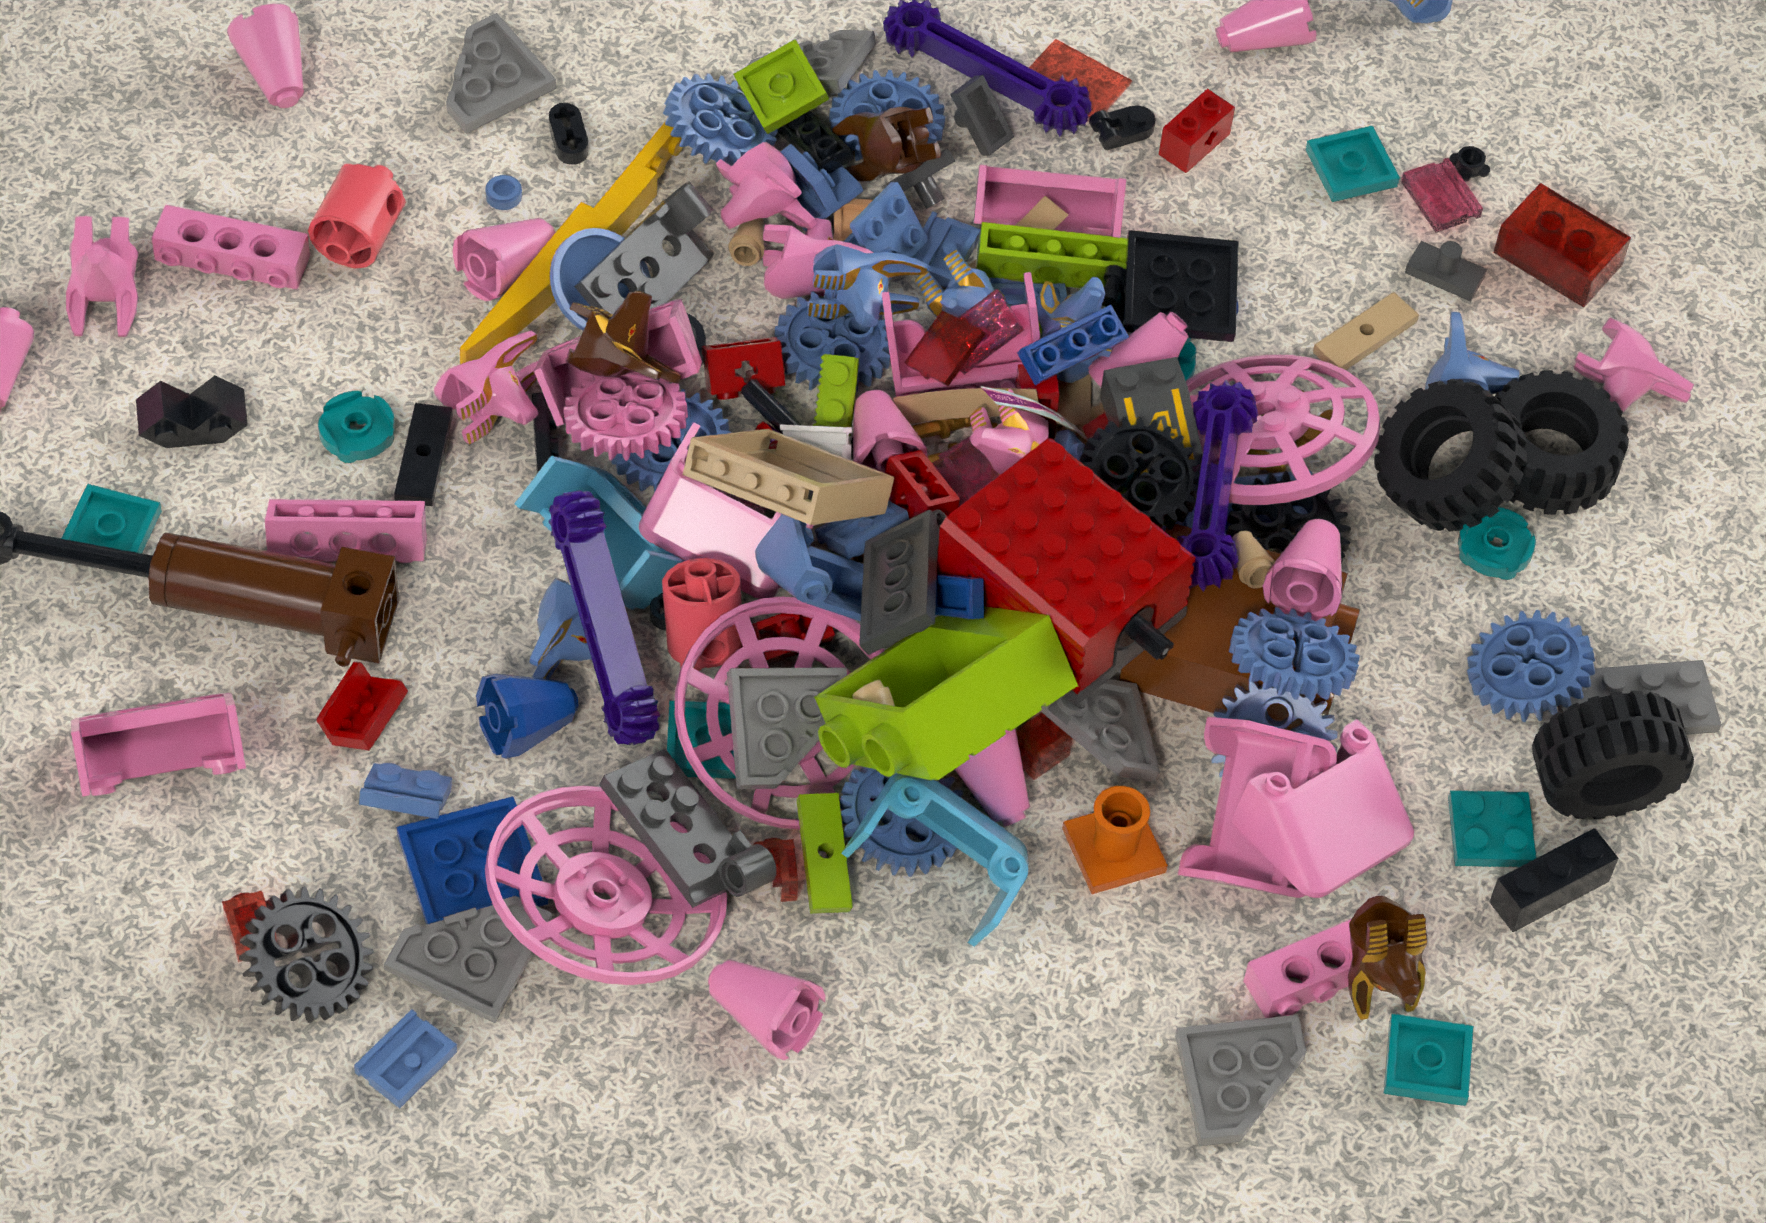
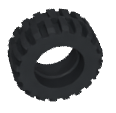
[1494,370,1629,515]
[1374,379,1527,532]
[1532,691,1694,820]

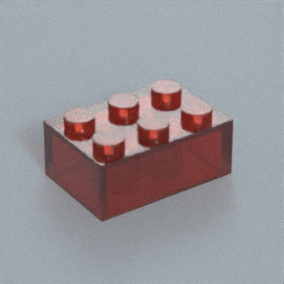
[1493,183,1631,308]

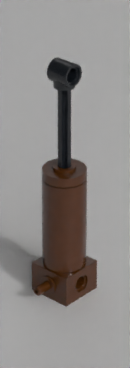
[0,512,399,667]

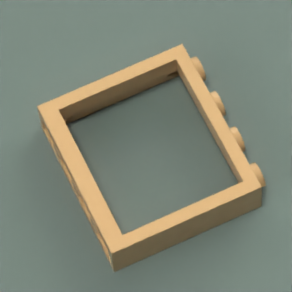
[682,429,894,525]

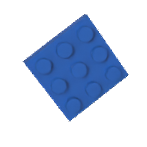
[396,796,548,925]

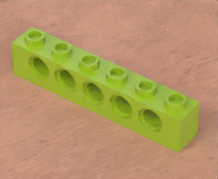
[976,222,1127,288]

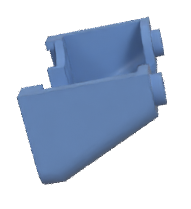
[755,514,936,621]

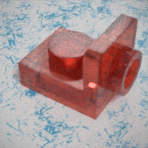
[753,838,798,902]

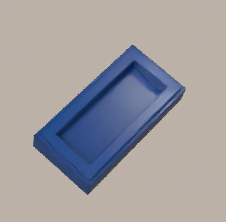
[935,573,984,619]

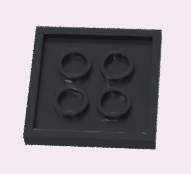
[1123,230,1239,342]

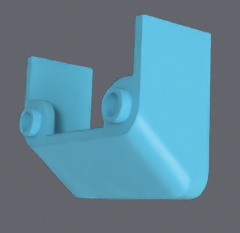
[514,456,685,610]
[841,773,1028,947]

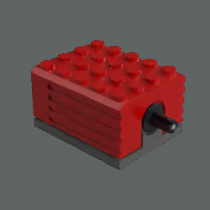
[937,438,1196,706]

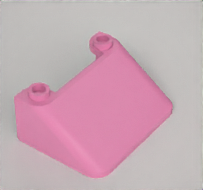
[1178,717,1337,898]
[1231,719,1414,898]

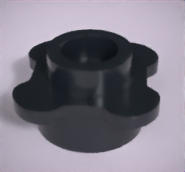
[1449,146,1490,181]

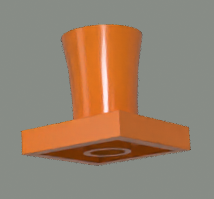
[1062,786,1168,894]

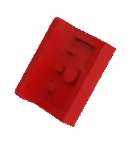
[316,662,408,751]

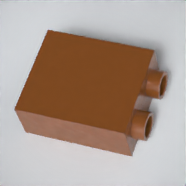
[1119,524,1360,730]

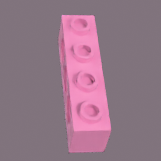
[152,205,310,289]
[265,499,427,563]
[1243,919,1353,1018]

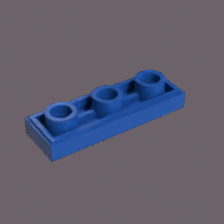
[1017,305,1129,385]

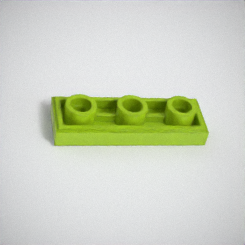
[796,793,853,914]

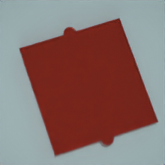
[904,310,986,386]

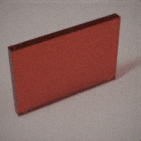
[1029,39,1132,117]

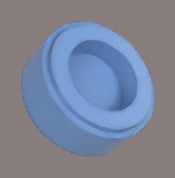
[485,175,522,210]

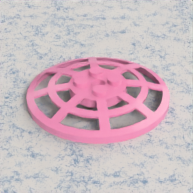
[1186,355,1380,505]
[675,596,885,829]
[485,786,727,985]

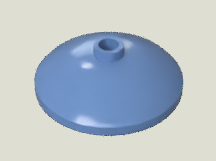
[550,228,651,331]

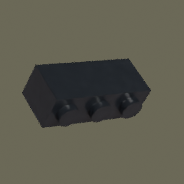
[1489,828,1619,932]

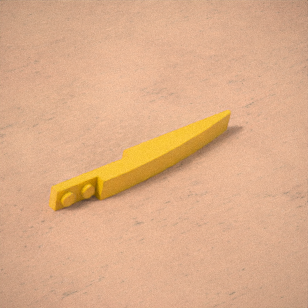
[459,121,683,364]

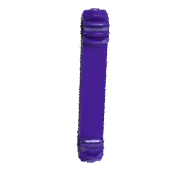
[883,0,1091,137]
[1177,380,1258,592]
[548,490,661,745]

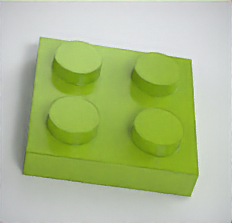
[733,39,829,134]

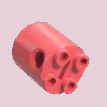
[308,164,406,269]
[662,558,743,671]

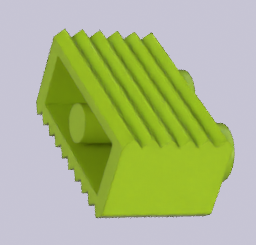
[813,354,859,436]

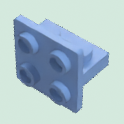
[780,144,863,232]
[843,182,928,280]

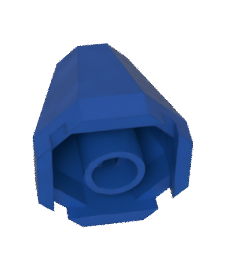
[476,673,579,759]

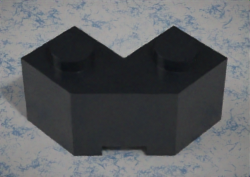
[136,375,248,448]

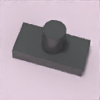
[950,75,1014,156]
[881,149,955,209]
[1405,241,1487,302]

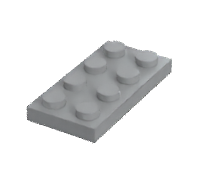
[1557,660,1722,735]

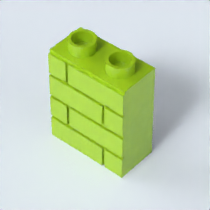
[814,606,1078,781]

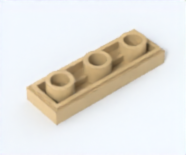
[1313,292,1419,370]

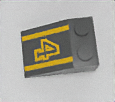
[1100,357,1203,485]

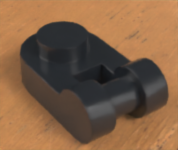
[1089,105,1156,150]
[1102,265,1125,325]

